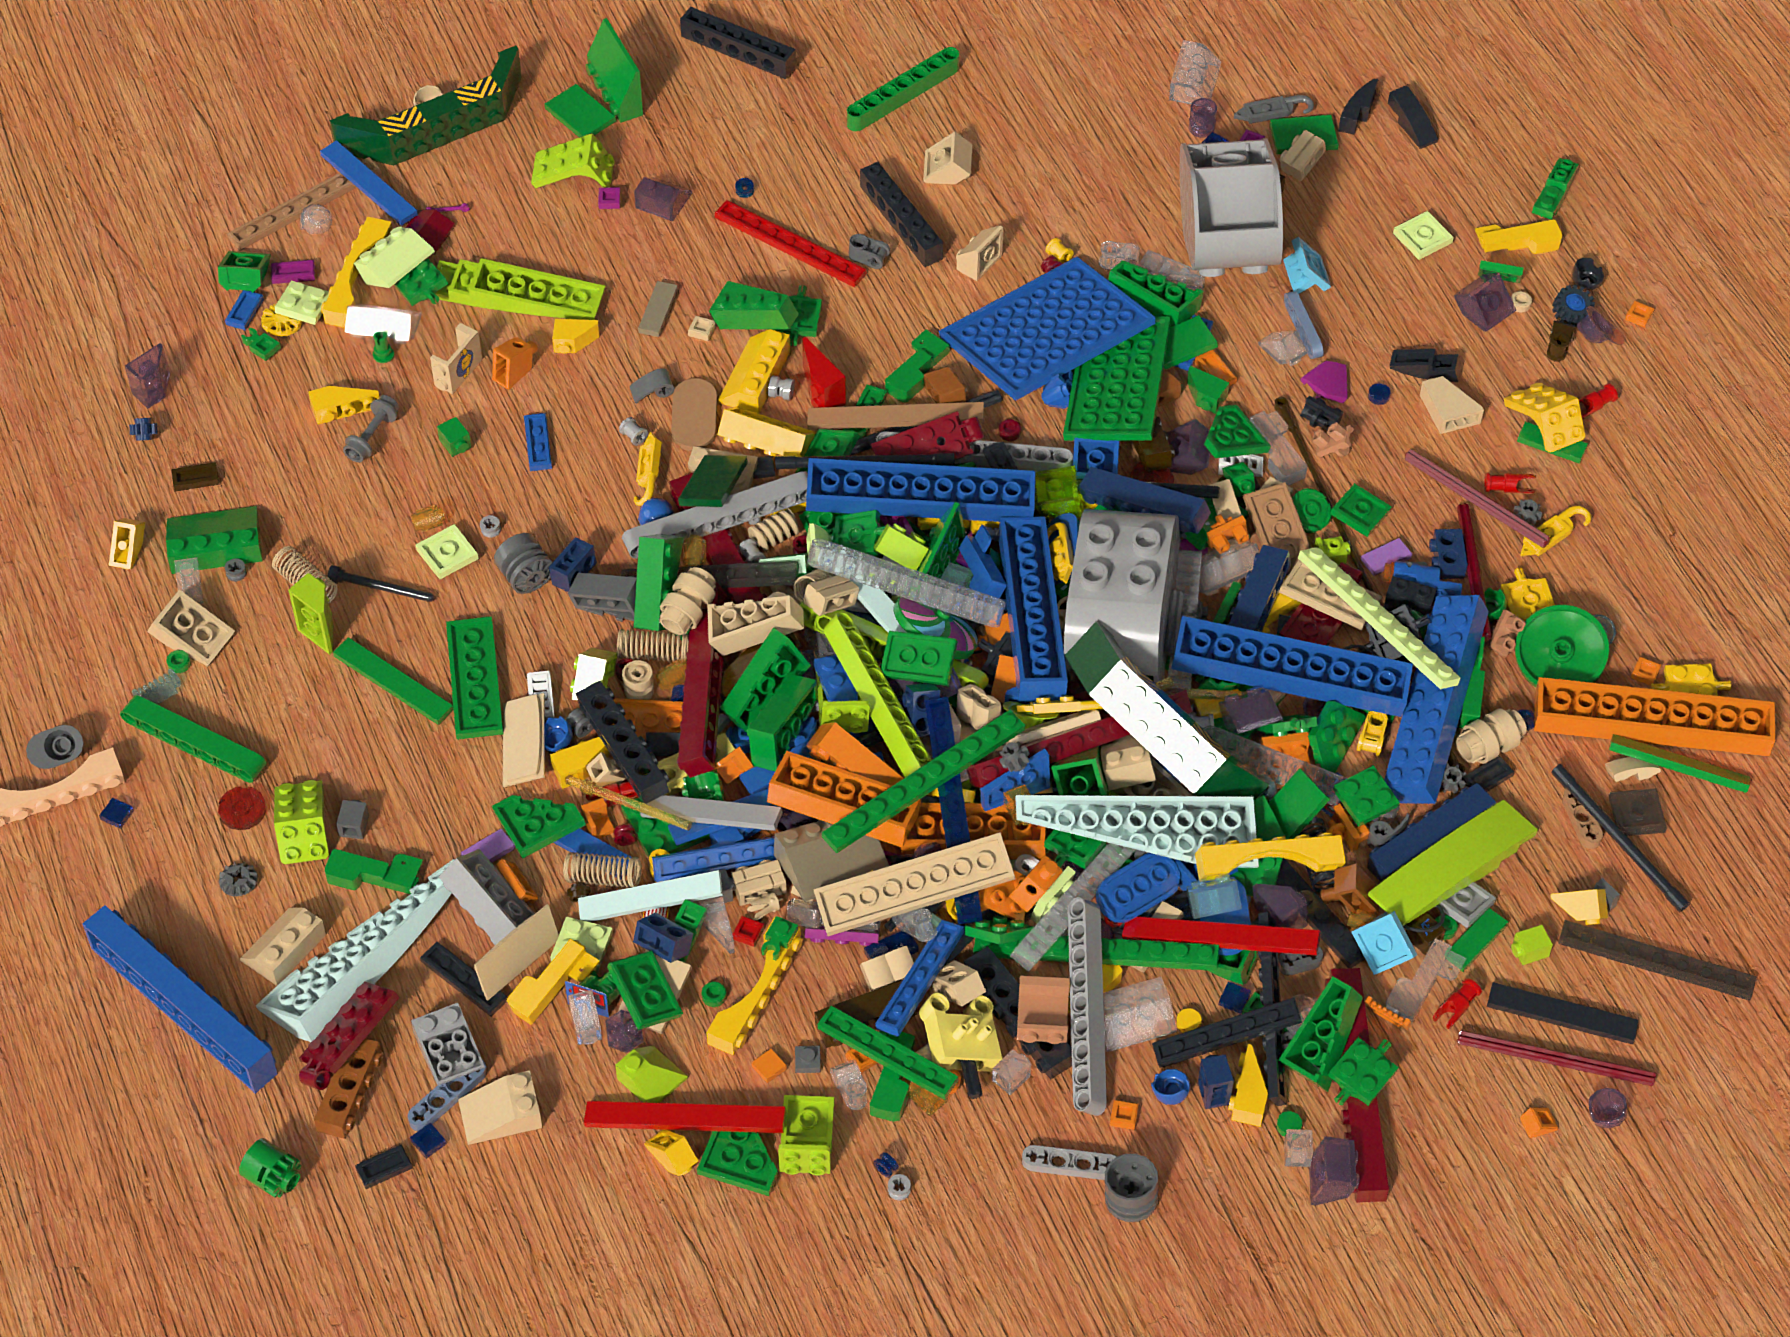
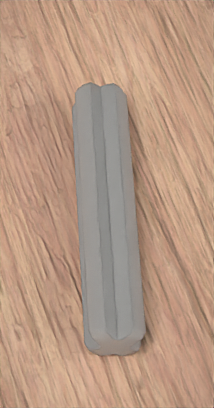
[1164,590,1183,656]

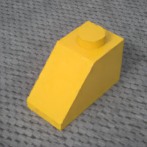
[552,319,600,353]
[109,518,145,569]
[1551,889,1608,925]
[644,1130,698,1176]

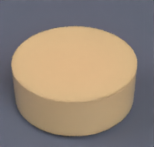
[1509,291,1532,313]

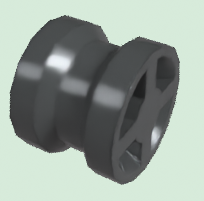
[566,708,593,738]

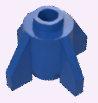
[1041,371,1073,409]

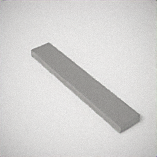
[640,795,783,831]

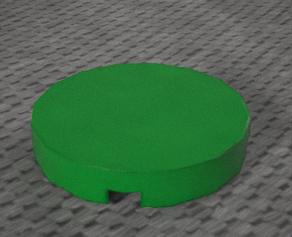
[1292,488,1331,533]

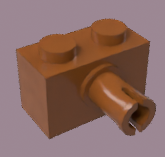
[1321,864,1379,917]

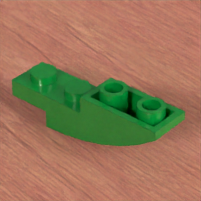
[1532,158,1579,220]

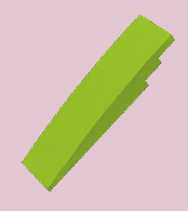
[436,258,605,320]
[1368,799,1538,926]

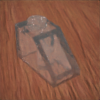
[1258,330,1307,366]
[568,990,602,1045]

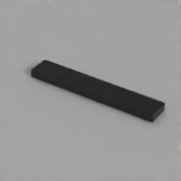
[1487,982,1639,1045]
[1152,997,1302,1068]

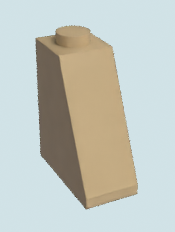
[1420,376,1484,434]

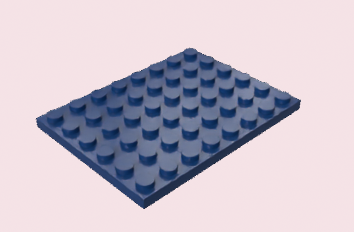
[939,257,1156,401]

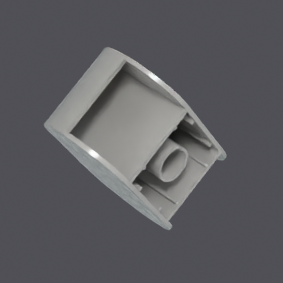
[1180,138,1283,277]
[1064,509,1180,688]

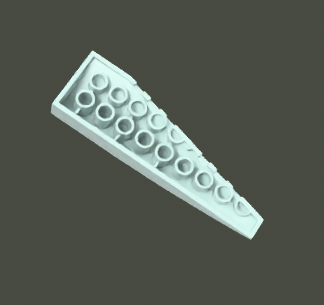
[1015,795,1259,868]
[256,859,454,1042]

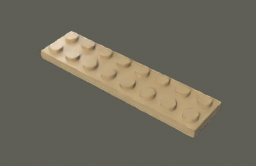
[813,833,1015,936]

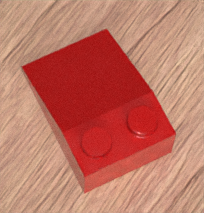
[802,337,846,408]

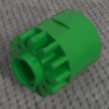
[239,1138,302,1198]

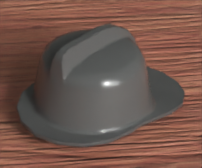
[26,725,83,769]

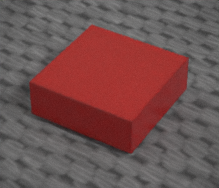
[732,916,764,947]

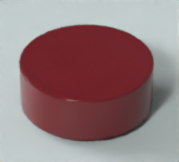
[999,419,1021,441]

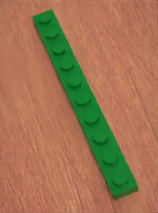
[822,710,1025,854]
[973,934,1220,971]

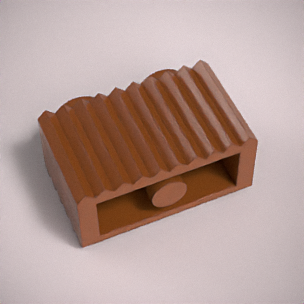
[924,367,968,404]

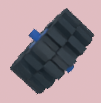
[1552,285,1595,327]

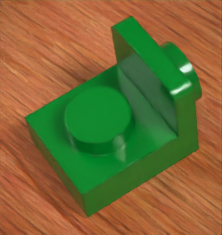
[1222,462,1255,498]

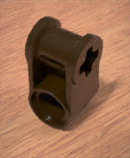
[1547,320,1575,362]

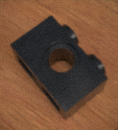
[1384,576,1437,616]

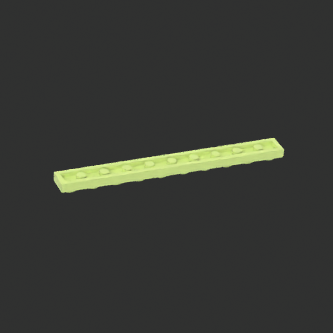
[1298,547,1460,689]

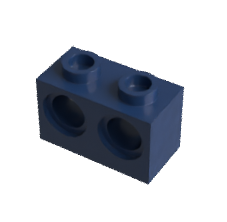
[1429,529,1467,579]
[549,537,597,592]
[902,684,940,737]
[633,912,693,963]
[1198,1054,1234,1109]

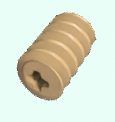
[748,508,799,551]

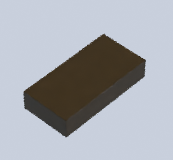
[171,462,219,492]

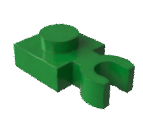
[241,328,281,361]
[761,916,798,961]

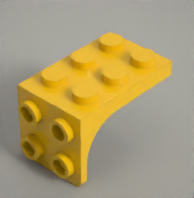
[1504,383,1585,452]

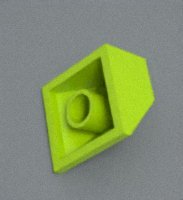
[615,1046,688,1103]

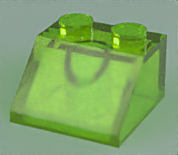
[1034,465,1082,518]

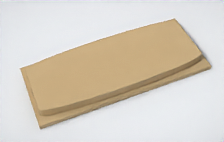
[503,693,545,787]
[474,904,559,1000]

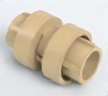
[660,567,716,635]
[1456,708,1526,764]

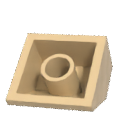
[923,132,972,184]
[956,225,1003,281]

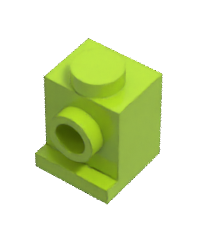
[1314,536,1350,566]

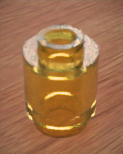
[410,504,446,532]
[683,535,707,569]
[654,660,687,691]
[1346,909,1379,932]

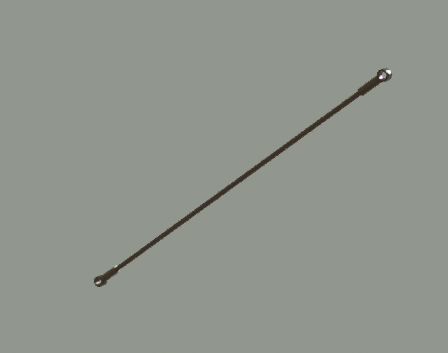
[1274,397,1465,773]

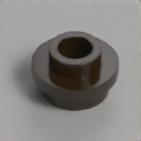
[567,883,591,902]

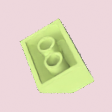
[354,227,435,288]

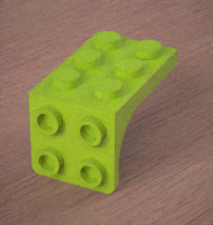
[531,134,614,188]
[815,671,870,733]
[274,780,329,864]
[778,1095,834,1176]

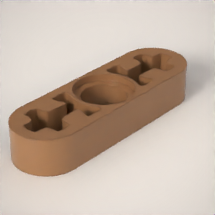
[1562,789,1603,849]

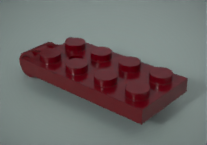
[871,411,985,460]
[1279,562,1363,646]
[299,981,400,1090]

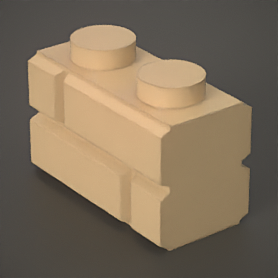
[1280,130,1326,181]
[803,574,859,616]
[731,860,786,906]

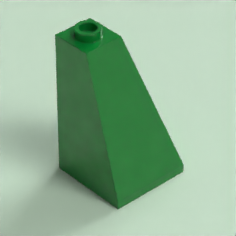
[1051,745,1109,796]

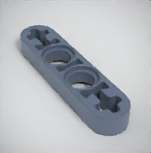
[1284,291,1323,359]
[408,1059,487,1131]

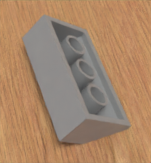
[439,849,535,945]

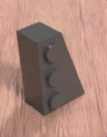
[568,573,637,622]

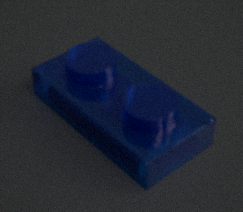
[864,928,919,960]

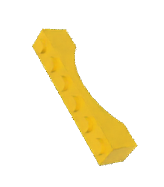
[321,217,393,329]
[1195,833,1346,882]
[706,917,803,1056]

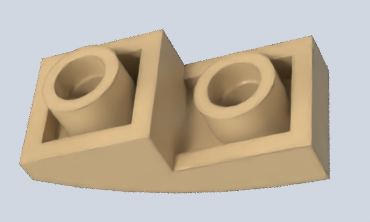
[1605,757,1661,782]

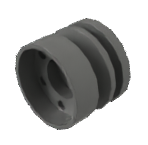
[494,533,553,594]
[1105,1154,1158,1222]

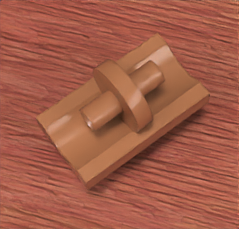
[1312,422,1354,457]
[1486,610,1526,657]

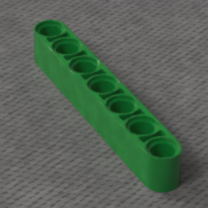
[847,47,960,132]
[120,695,267,783]

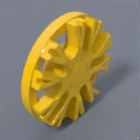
[261,304,302,336]

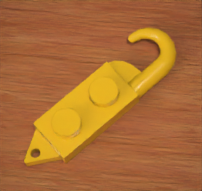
[634,432,662,506]
[1520,506,1591,556]
[1047,522,1074,584]
[1017,696,1104,714]

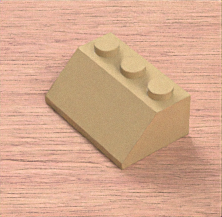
[240,908,326,986]

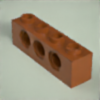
[314,1038,383,1139]

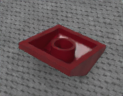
[405,209,455,255]

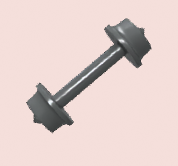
[343,395,399,463]

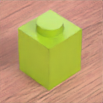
[1511,925,1553,965]

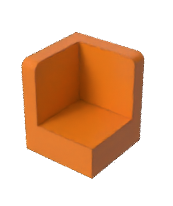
[715,747,753,784]
[581,798,614,839]

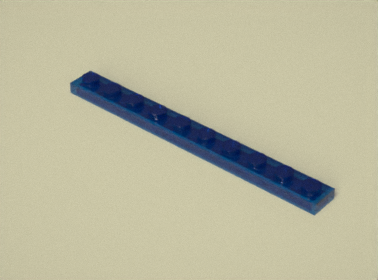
[924,697,983,924]

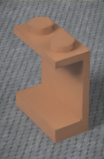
[1017,976,1070,1044]

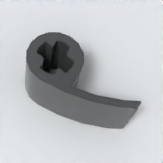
[630,368,674,404]
[1367,813,1410,850]

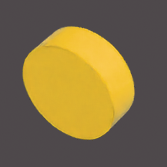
[1176,1008,1202,1033]

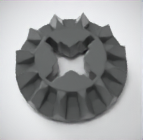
[218,861,258,896]

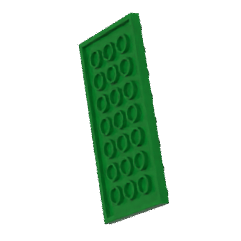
[1063,316,1171,441]

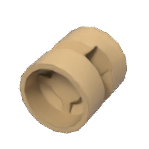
[622,660,654,700]

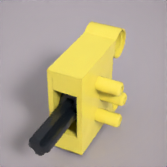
[919,993,1003,1099]

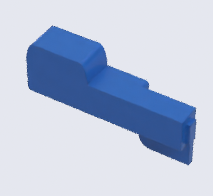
[958,525,1007,606]

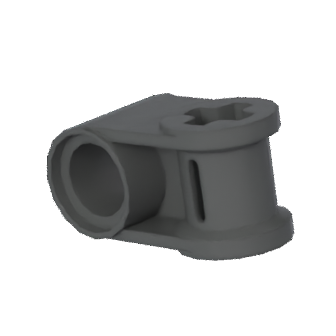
[848,234,891,269]

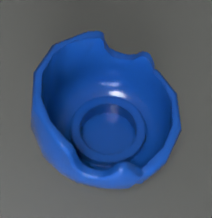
[638,498,674,525]
[545,716,573,752]
[1151,1069,1190,1105]

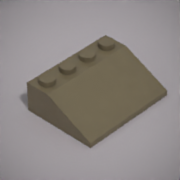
[774,820,889,902]

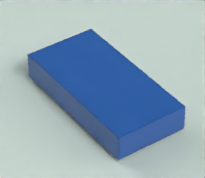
[225,290,264,330]

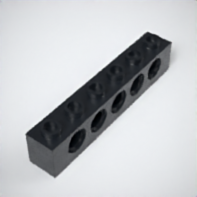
[680,6,796,79]
[860,162,943,267]
[575,681,669,805]
[964,946,1072,1080]

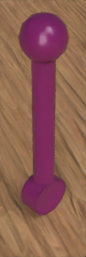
[425,203,469,212]

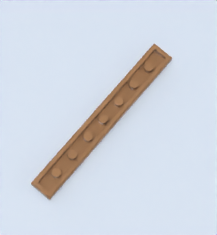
[227,157,381,251]
[807,402,984,430]

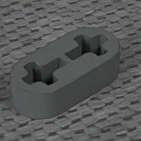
[1278,947,1323,976]

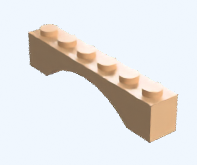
[0,748,125,827]

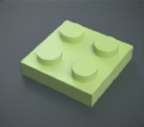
[1393,211,1454,260]
[275,280,329,325]
[416,524,478,580]
[1030,866,1076,924]
[551,917,613,973]

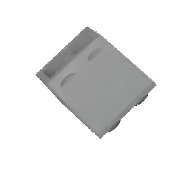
[411,1003,485,1086]

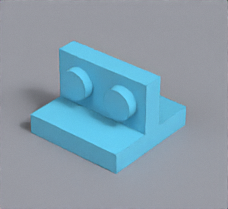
[1283,237,1331,294]
[1351,911,1417,975]

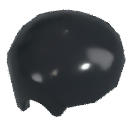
[1572,257,1605,290]

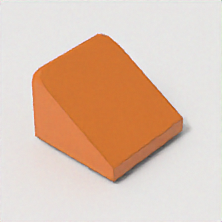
[1520,1107,1558,1138]

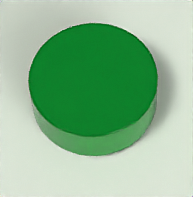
[166,650,191,673]
[1435,915,1458,940]
[701,982,726,1007]
[1276,1111,1302,1138]

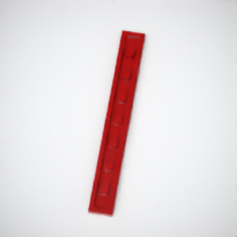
[715,200,866,288]
[1122,917,1321,955]
[584,1101,786,1133]

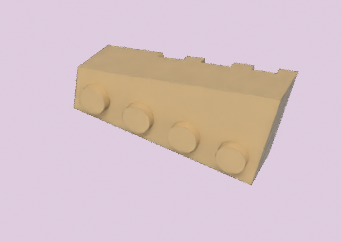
[708,595,804,656]

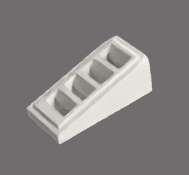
[1218,455,1263,477]
[527,671,554,720]

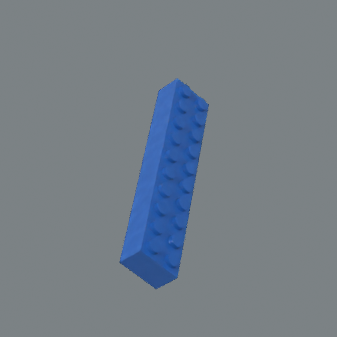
[806,458,1035,522]
[998,517,1068,701]
[1384,595,1489,804]
[1171,616,1413,717]
[82,905,278,1094]

